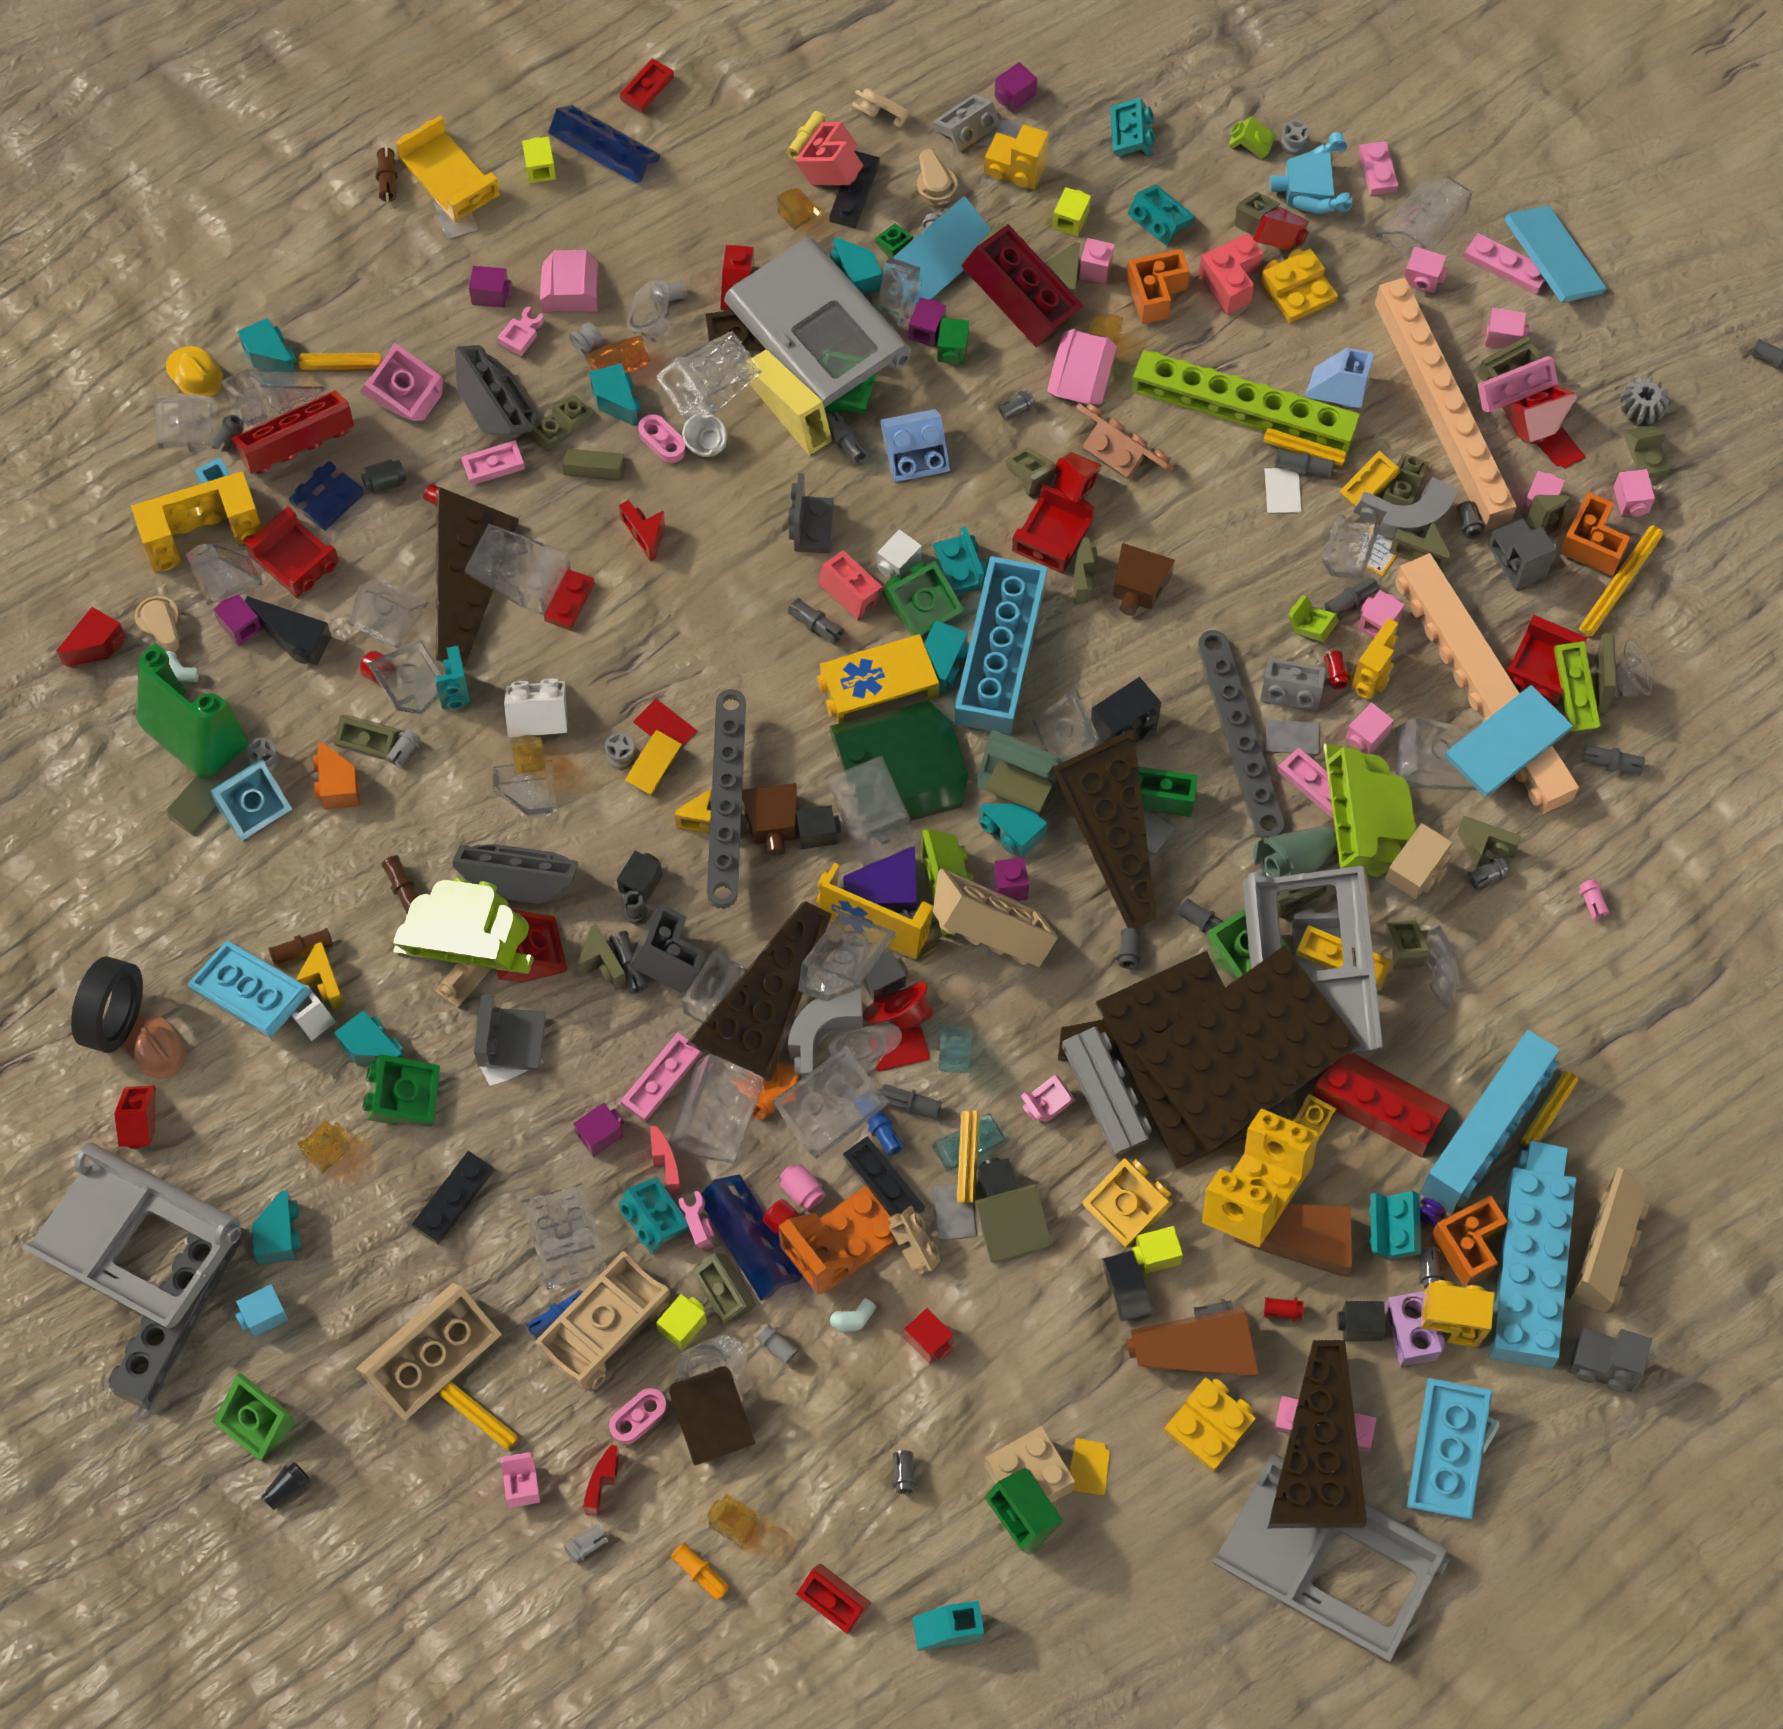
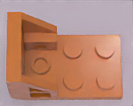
[779,1186,897,1295]

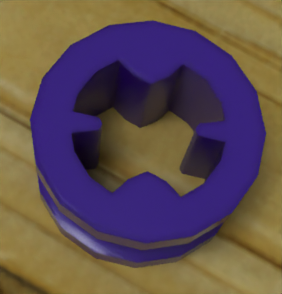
[1420,1197,1447,1227]

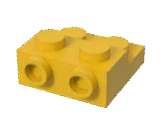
[1261,248,1338,324]
[1351,618,1399,699]
[1082,1158,1173,1248]
[1163,1377,1256,1473]

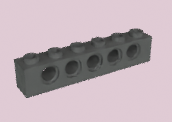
[109,1233,241,1410]

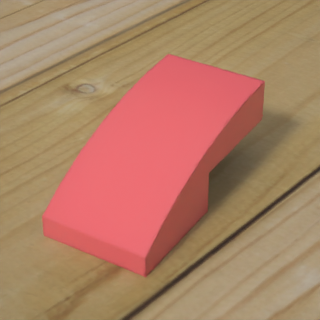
[650,1126,681,1195]

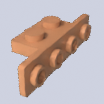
[1076,403,1175,479]

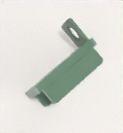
[977,730,1069,807]

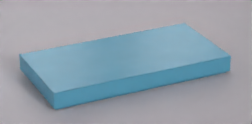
[885,196,991,304]
[1504,206,1606,303]
[1444,685,1573,798]
[187,940,311,1038]
[1406,1378,1493,1520]

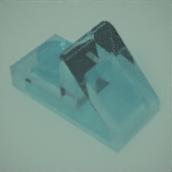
[939,1025,972,1073]

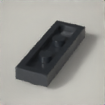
[829,151,880,229]
[843,1136,925,1216]
[411,1150,494,1245]

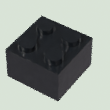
[1089,676,1161,745]

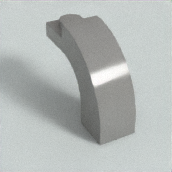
[1353,477,1458,538]
[788,989,863,1087]

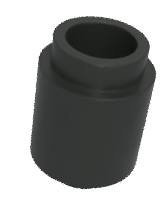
[361,459,406,494]

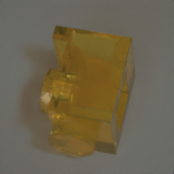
[511,735,545,774]
[297,1120,351,1174]
[707,1494,760,1549]

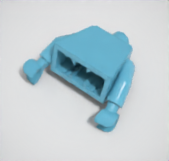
[1269,132,1352,215]

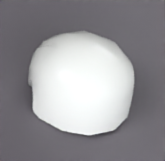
[682,414,728,457]

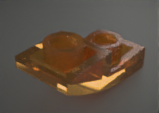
[585,335,651,373]

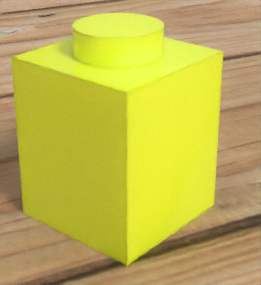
[522,136,556,183]
[1052,187,1091,237]
[1132,1226,1183,1274]
[656,1294,707,1351]

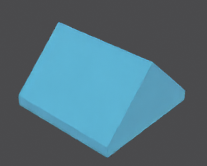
[211,759,292,841]

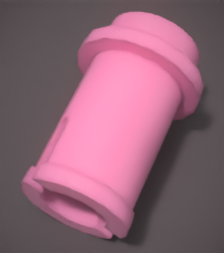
[1579,879,1610,920]

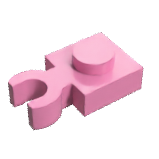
[497,306,544,356]

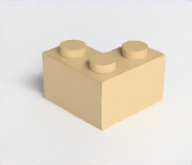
[1385,823,1452,899]
[984,1426,1075,1503]

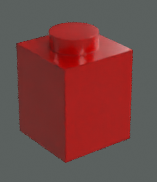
[904,1308,954,1364]

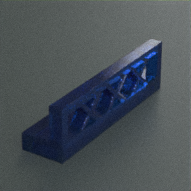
[548,105,661,183]
[701,1174,803,1301]

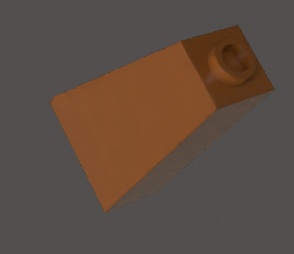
[1234,1204,1352,1277]
[1126,1307,1259,1376]

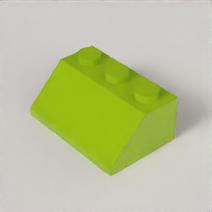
[921,829,974,936]

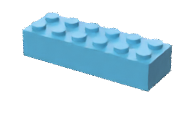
[954,556,1047,735]
[1420,1029,1560,1214]
[1488,1168,1576,1369]

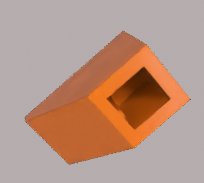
[313,743,360,809]

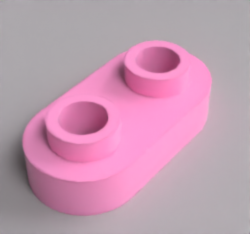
[638,415,686,463]
[609,1388,667,1444]

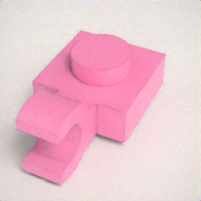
[679,1191,715,1251]

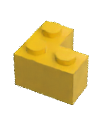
[984,124,1049,190]
[1421,1280,1494,1348]

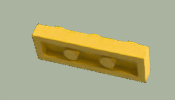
[1296,925,1393,990]

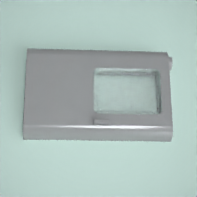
[724,238,911,408]

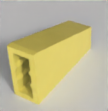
[743,349,832,456]

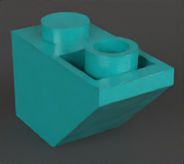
[829,238,882,294]
[237,317,297,377]
[589,363,642,426]
[924,620,969,694]
[978,804,1047,858]
[334,1010,405,1066]
[252,1190,301,1265]
[913,1600,984,1651]

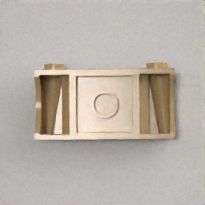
[535,1251,672,1391]

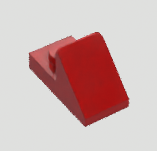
[619,500,665,561]

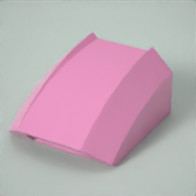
[540,250,599,312]
[1047,329,1117,405]
[360,343,443,421]

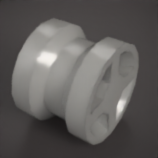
[1281,120,1310,155]
[569,322,604,358]
[605,733,636,769]
[246,738,280,773]

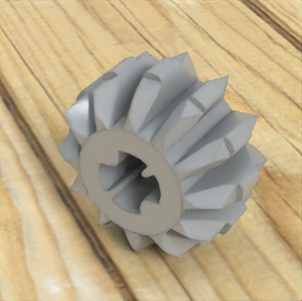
[1620,377,1669,425]

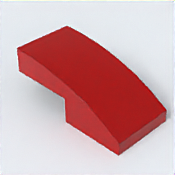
[583,1445,620,1516]

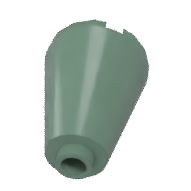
[1253,826,1338,895]

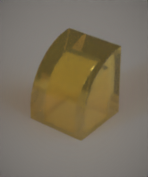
[777,188,820,230]
[1087,314,1123,345]

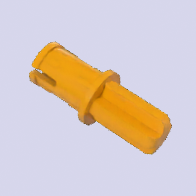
[671,1542,729,1600]

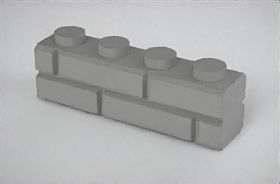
[1062,1027,1152,1158]

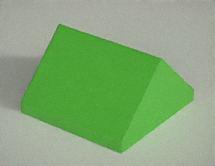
[1206,908,1291,980]
[213,1373,295,1462]

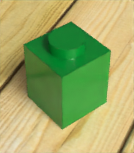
[937,318,969,364]

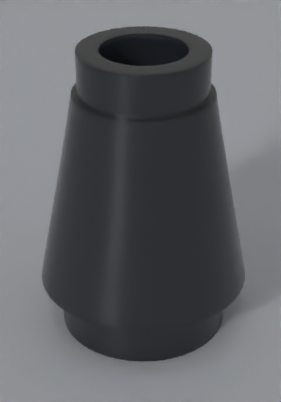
[261,1462,311,1510]

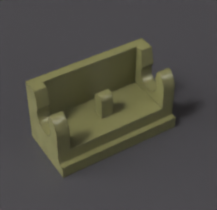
[1477,336,1542,382]

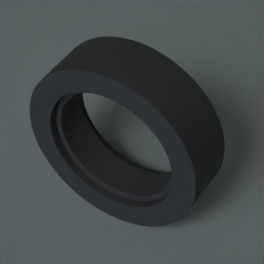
[71,956,143,1053]

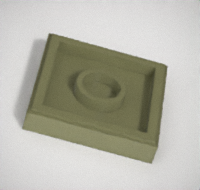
[1594,633,1617,713]
[975,1184,1051,1263]

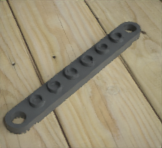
[1198,630,1284,839]
[707,689,746,909]

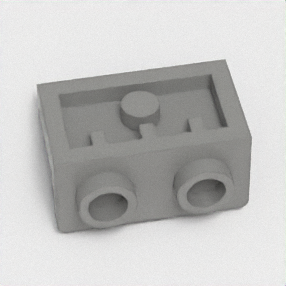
[933,94,1000,152]
[1260,658,1326,711]

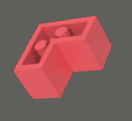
[795,122,864,185]
[1198,233,1263,315]

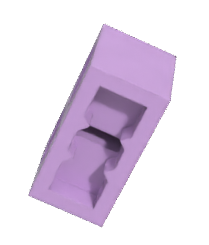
[1385,1291,1445,1367]

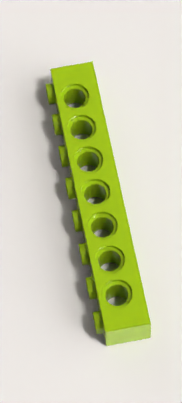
[1131,350,1360,456]

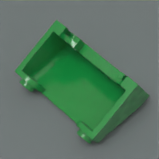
[136,643,250,778]

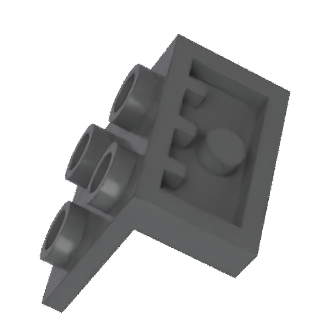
[788,473,834,554]
[474,995,546,1070]

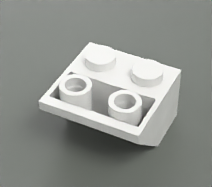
[504,678,568,737]

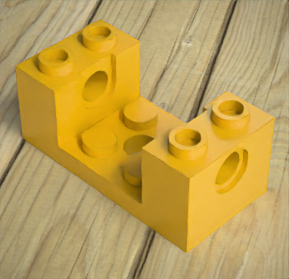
[131,471,262,572]
[1202,1108,1318,1247]

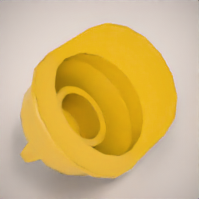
[166,346,223,399]

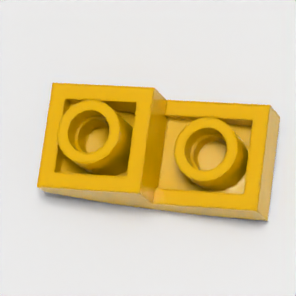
[625,730,682,795]
[1293,1094,1337,1145]

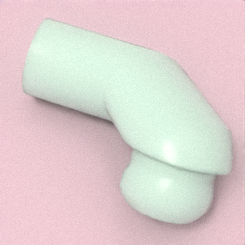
[166,651,199,682]
[830,1298,877,1332]

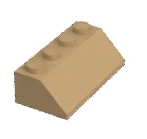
[933,868,1058,967]
[1570,1167,1650,1313]
[356,1283,502,1421]

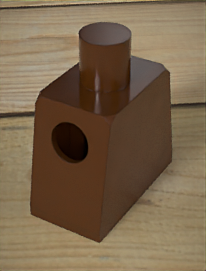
[1113,543,1175,616]
[742,783,798,856]

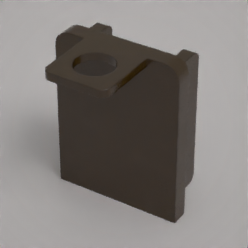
[669,1366,756,1466]

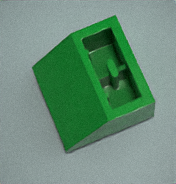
[984,1467,1063,1555]

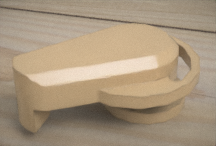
[851,88,910,128]
[916,149,957,207]
[134,596,180,652]

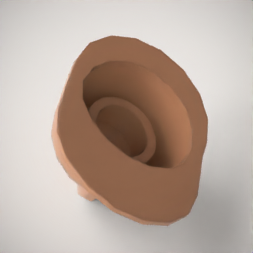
[124,1014,186,1079]

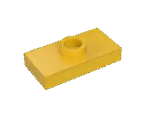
[1339,450,1401,507]

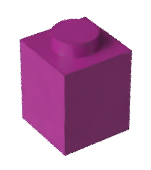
[994,62,1038,112]
[469,266,512,308]
[908,297,946,347]
[213,593,262,646]
[994,857,1029,901]
[573,1103,624,1157]

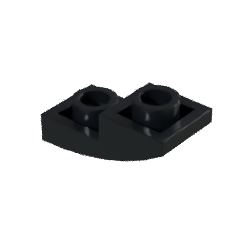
[1101,1250,1153,1321]

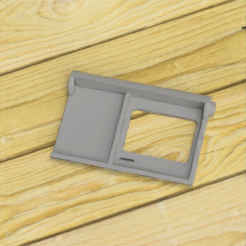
[1242,866,1383,1054]
[21,1142,241,1329]
[1213,1452,1450,1662]

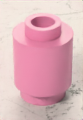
[779,1164,825,1211]

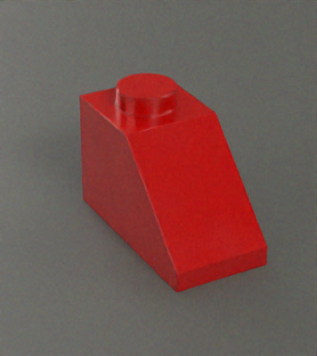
[1253,207,1309,250]
[720,245,755,311]
[1054,452,1102,503]
[56,607,126,667]
[114,1085,156,1149]

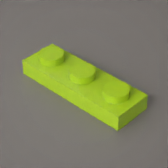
[1554,641,1601,734]

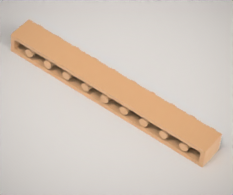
[1375,277,1517,532]
[1396,553,1579,814]

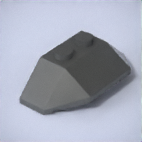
[455,345,537,434]
[453,844,578,904]

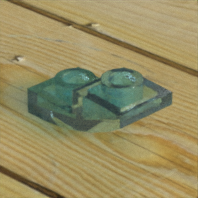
[932,1113,1005,1172]

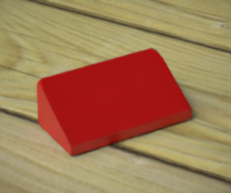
[796,1564,871,1634]

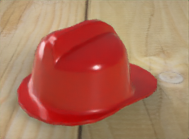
[863,981,933,1030]

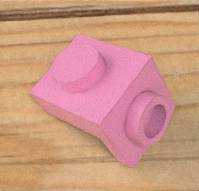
[1021,1075,1076,1123]
[500,1452,540,1508]

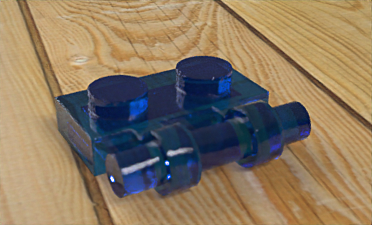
[289,461,365,531]

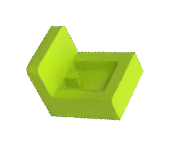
[1228,116,1276,159]
[1288,595,1339,642]

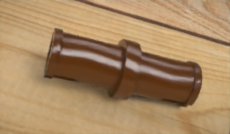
[376,148,398,202]
[381,855,418,914]
[269,928,333,966]

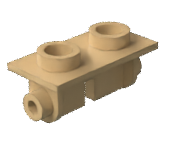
[434,963,491,1008]
[888,1205,941,1275]

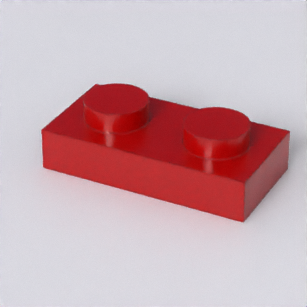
[620,58,674,113]
[544,569,595,631]

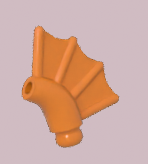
[732,1062,801,1120]

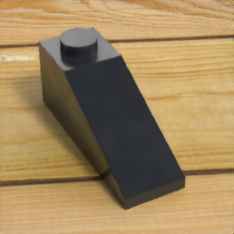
[245,596,332,665]

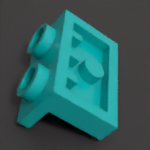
[1110,98,1156,157]
[1128,184,1196,246]
[933,527,987,595]
[434,646,471,709]
[618,1176,689,1254]
[1369,1191,1422,1261]

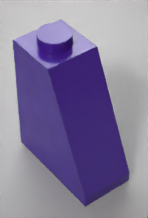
[839,847,917,913]

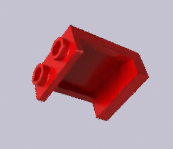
[1012,484,1095,574]
[245,506,339,598]
[1506,614,1588,707]

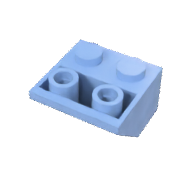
[1305,348,1374,408]
[880,409,950,482]

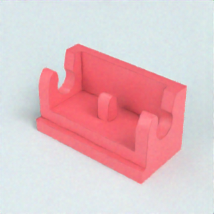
[818,550,883,620]

